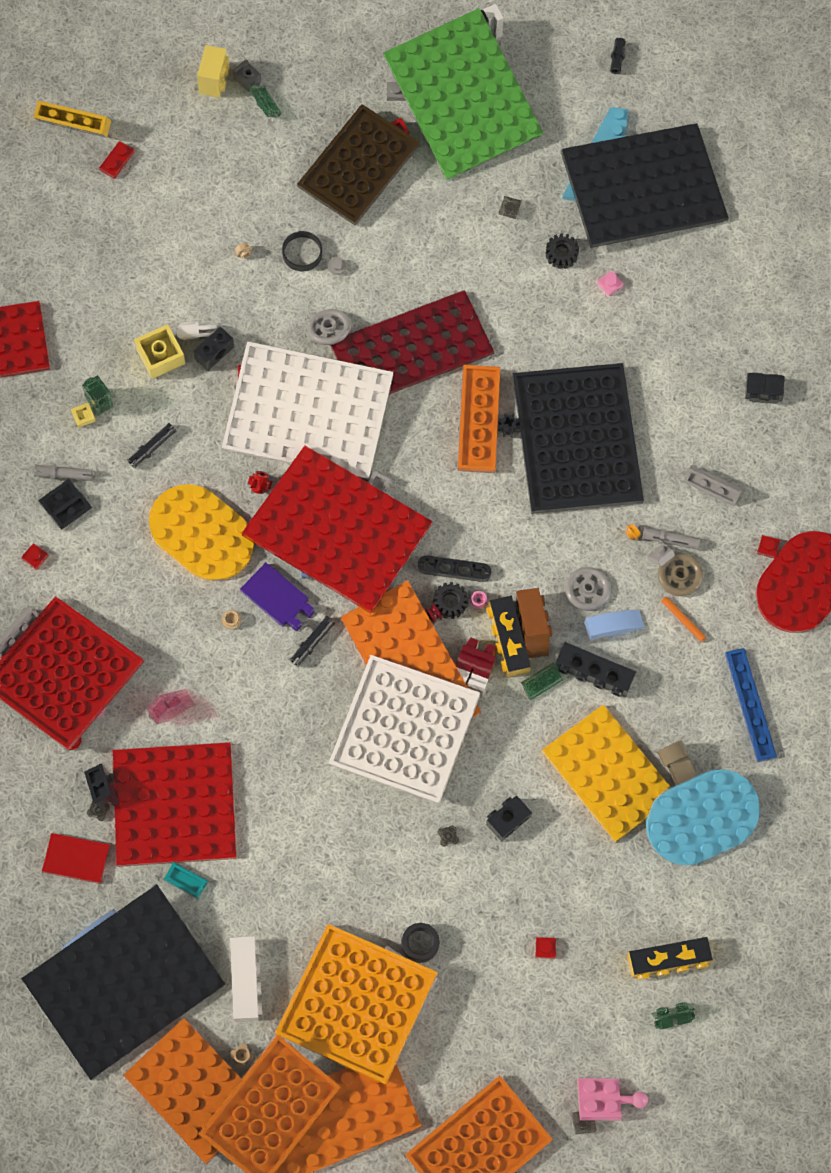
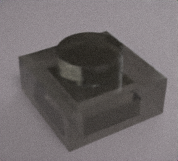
[499,196,522,219]
[571,1112,597,1135]

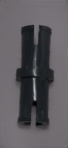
[610,38,626,74]

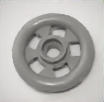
[308,309,351,345]
[565,567,611,611]

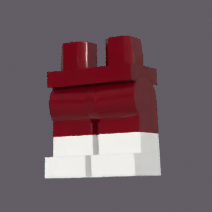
[452,637,497,696]

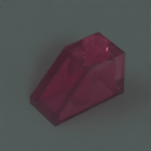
[147,689,195,725]

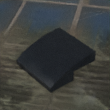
[38,479,92,530]

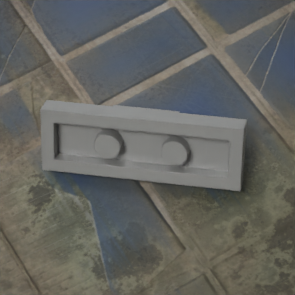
[683,465,742,506]
[0,606,39,659]

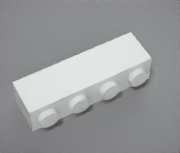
[230,936,262,1022]

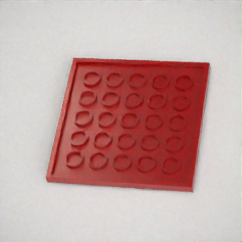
[0,596,144,751]
[112,742,237,867]

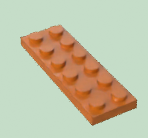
[457,365,500,473]

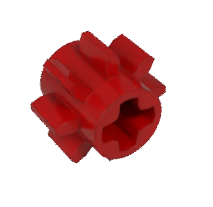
[247,471,272,494]

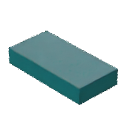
[163,862,208,899]

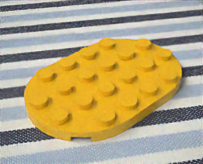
[149,484,254,581]

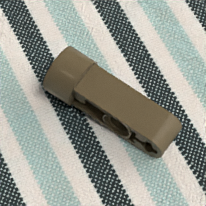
[657,740,697,785]

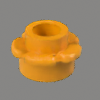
[625,523,642,540]

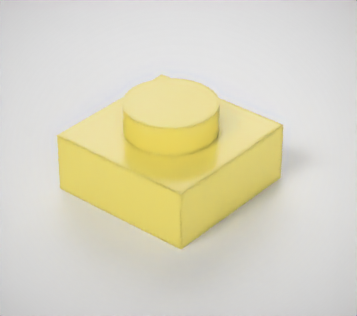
[71,403,96,428]

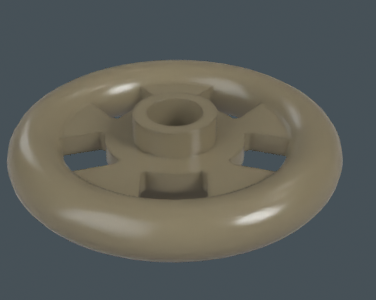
[658,553,703,596]

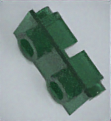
[651,1002,695,1030]

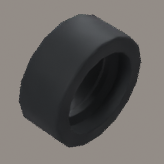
[401,922,440,963]

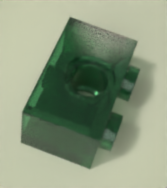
[82,375,114,416]

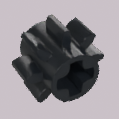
[497,414,520,437]

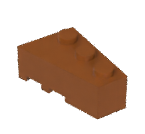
[516,588,552,658]

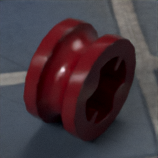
[425,604,442,624]

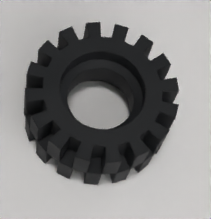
[545,233,579,269]
[433,582,468,619]

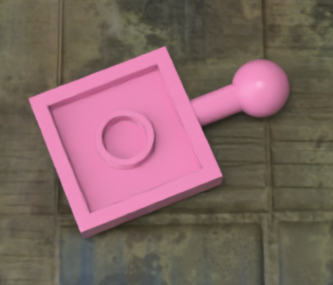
[577,1078,648,1121]

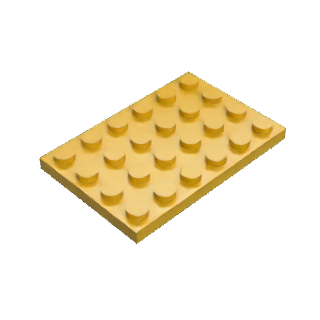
[542,705,671,843]

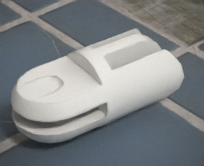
[177,321,217,340]

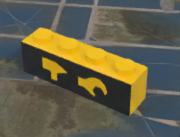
[33,100,111,138]
[486,595,531,678]
[627,937,713,981]

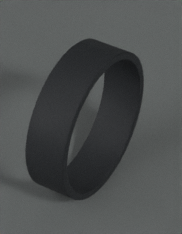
[282,231,322,272]

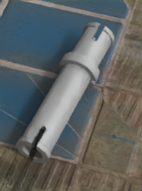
[34,464,92,481]
[642,527,700,550]

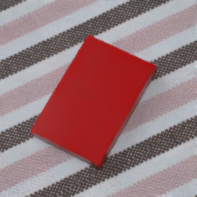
[42,833,110,884]

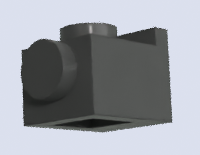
[233,59,261,92]

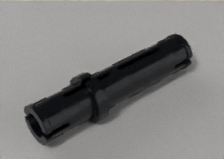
[127,423,176,468]
[289,616,335,667]

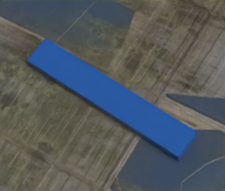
[725,648,777,762]

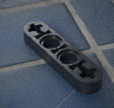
[418,555,492,582]

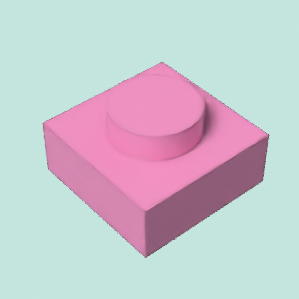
[597,271,623,296]

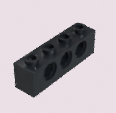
[555,642,636,697]

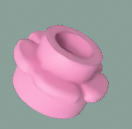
[469,591,488,609]

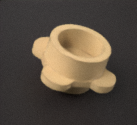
[230,1043,254,1068]

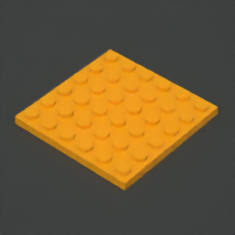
[275,924,438,1085]

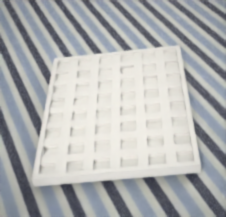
[222,342,393,481]

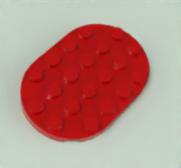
[756,531,831,633]

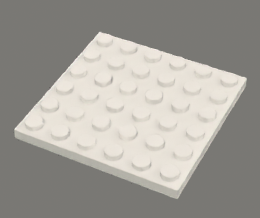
[329,655,481,804]

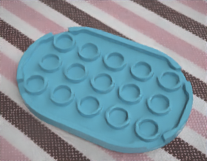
[646,769,760,865]

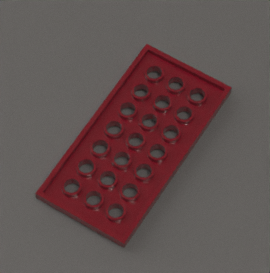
[330,290,494,395]

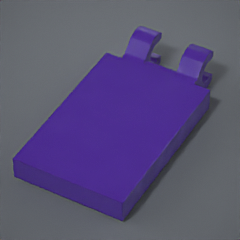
[240,562,315,632]

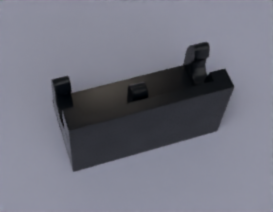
[84,763,119,810]

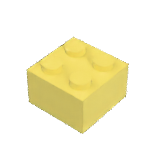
[197,45,230,98]
[134,324,185,379]

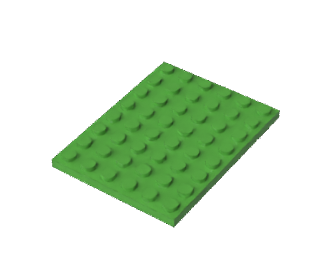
[383,8,543,180]

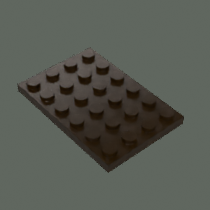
[297,104,420,226]

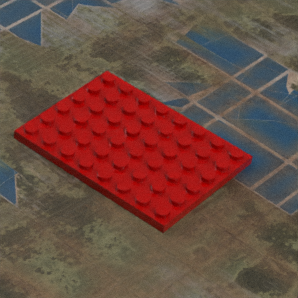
[242,445,433,614]

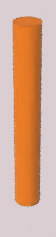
[661,596,706,642]

